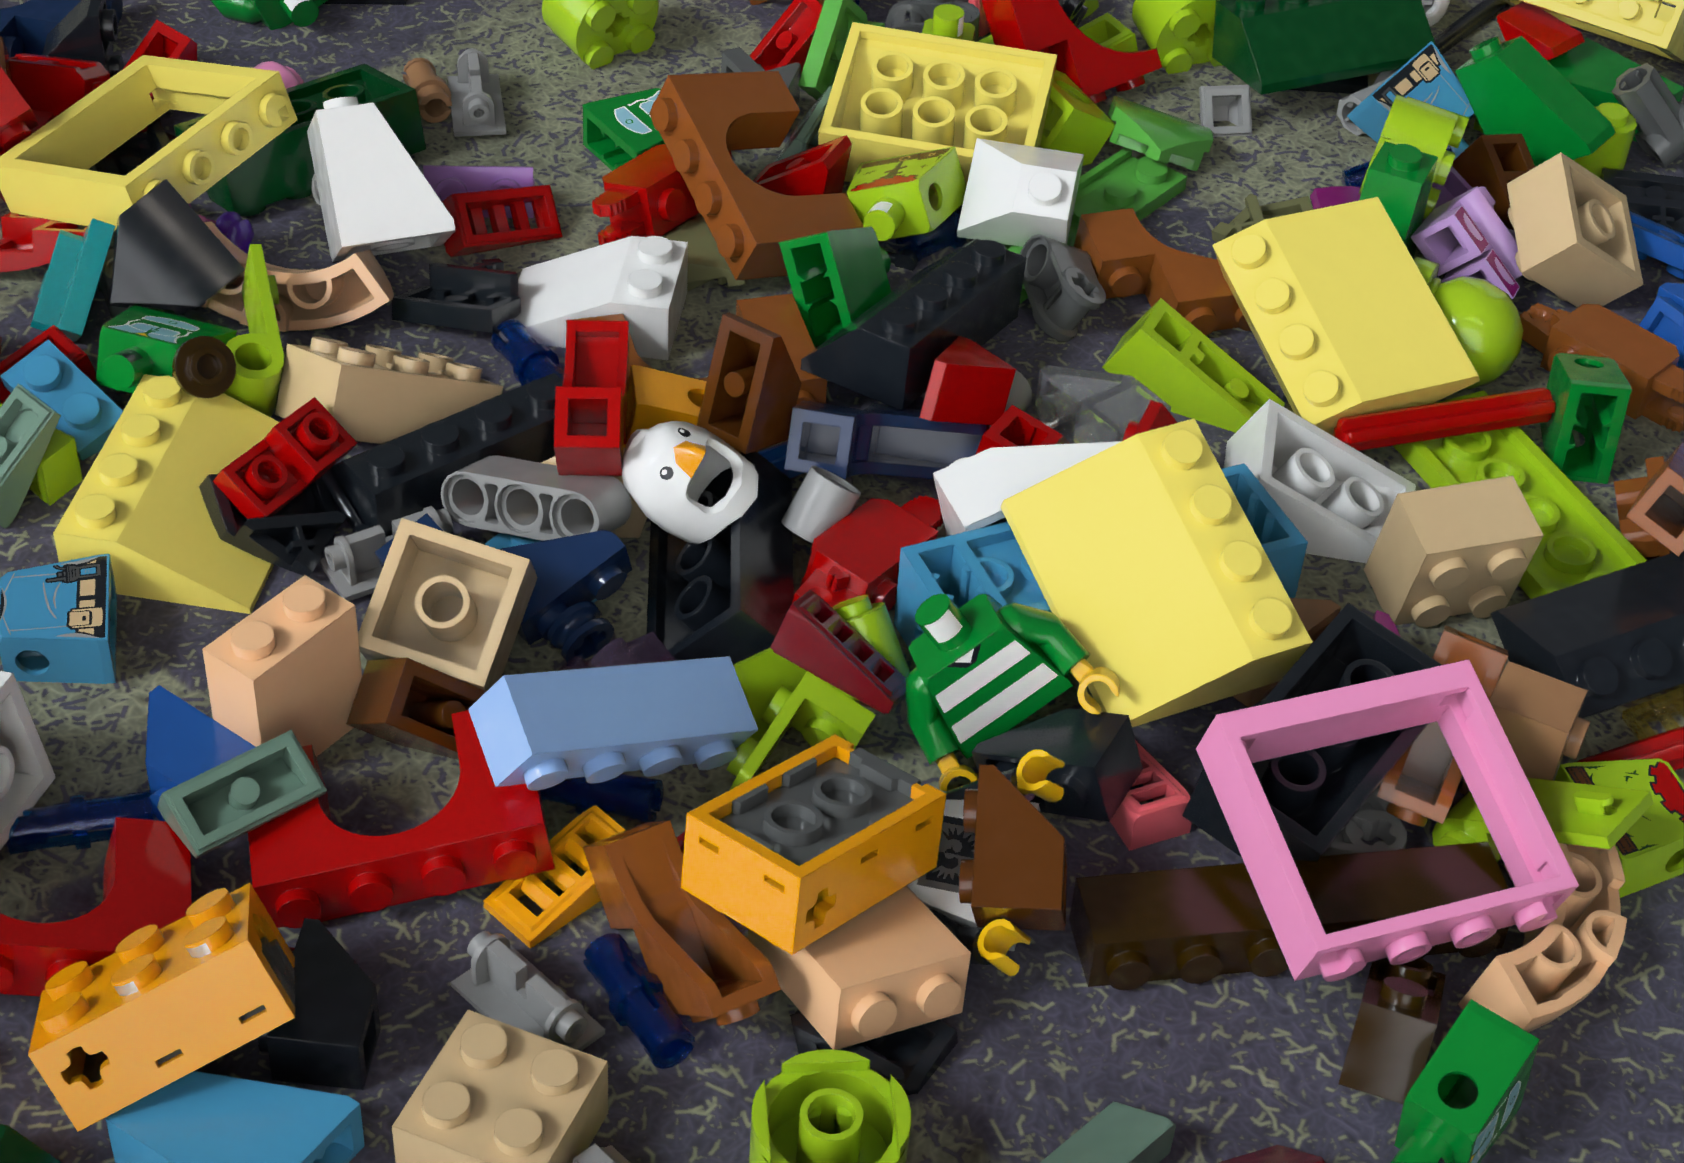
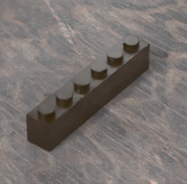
[1069,842,1509,990]

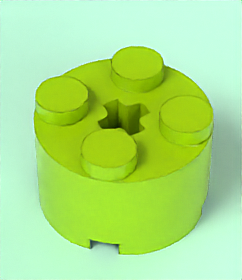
[542,0,659,70]
[1132,0,1223,75]
[1359,94,1469,219]
[749,1049,912,1163]

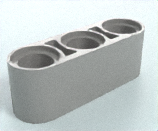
[440,455,632,541]

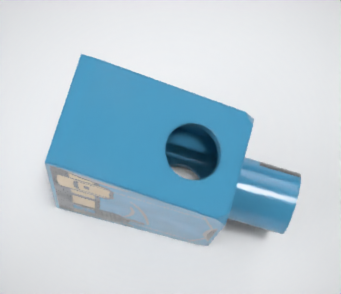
[1347,41,1474,160]
[0,554,117,684]

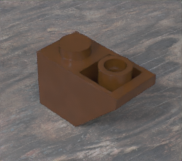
[959,764,1068,931]

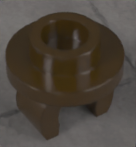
[172,336,236,398]

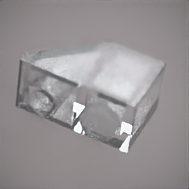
[1034,365,1171,443]

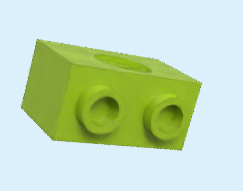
[1040,70,1115,166]

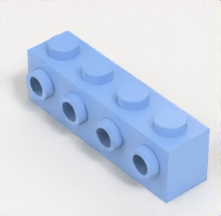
[468,656,758,791]

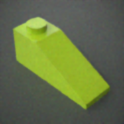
[1102,298,1285,433]

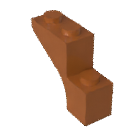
[1073,208,1251,336]
[1376,625,1508,827]
[583,820,781,1026]

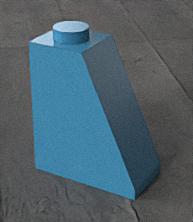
[105,1071,365,1163]

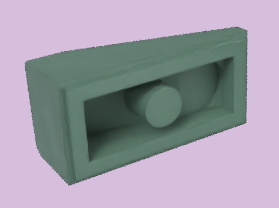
[0,383,61,529]

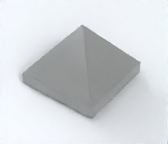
[1199,85,1252,137]

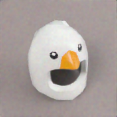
[622,421,759,544]

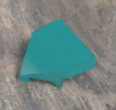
[30,218,115,342]

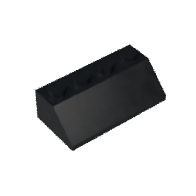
[801,239,1027,411]
[330,373,563,537]
[645,450,794,665]
[1490,551,1684,719]
[1183,603,1441,862]

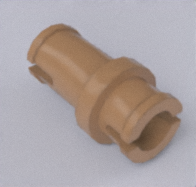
[403,58,452,123]

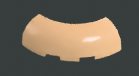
[202,221,394,332]
[1458,843,1627,1032]

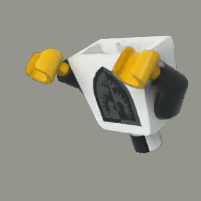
[906,749,1065,976]

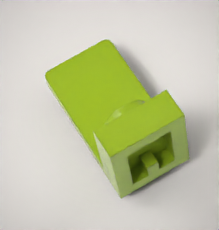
[726,671,876,790]

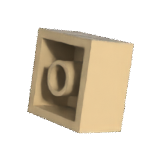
[1507,152,1644,308]
[1364,476,1544,628]
[358,518,538,691]
[392,1010,608,1163]

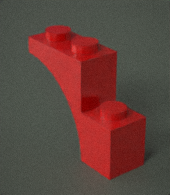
[982,0,1162,104]
[554,320,630,476]

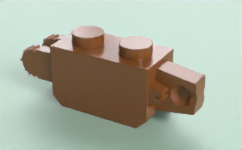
[1520,303,1684,433]

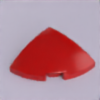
[0,212,88,273]

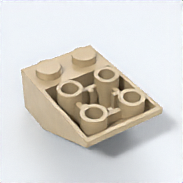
[275,337,503,444]

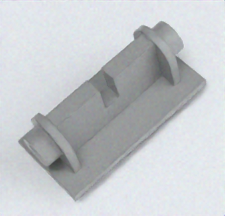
[447,48,506,137]
[319,506,453,601]
[451,931,605,1051]

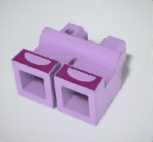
[1411,186,1522,299]

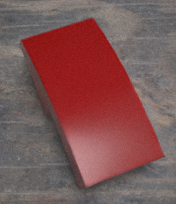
[213,397,357,519]

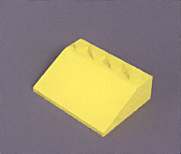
[818,22,1057,192]
[1212,197,1480,436]
[53,374,279,614]
[1001,418,1313,727]

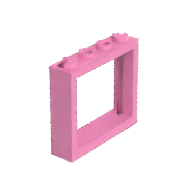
[1196,660,1579,982]

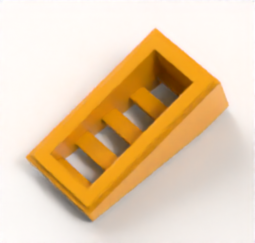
[483,805,625,949]

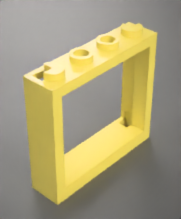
[1502,0,1684,64]
[0,55,298,231]

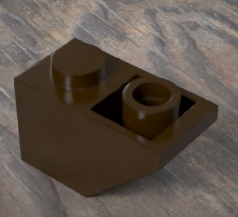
[1338,958,1446,1104]

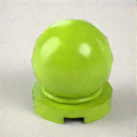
[1414,256,1523,389]

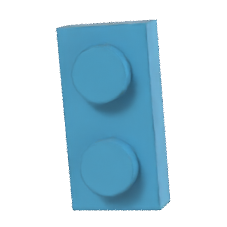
[0,339,123,461]

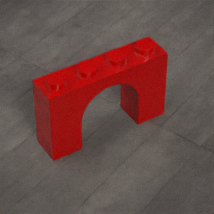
[248,710,555,928]
[0,817,192,997]

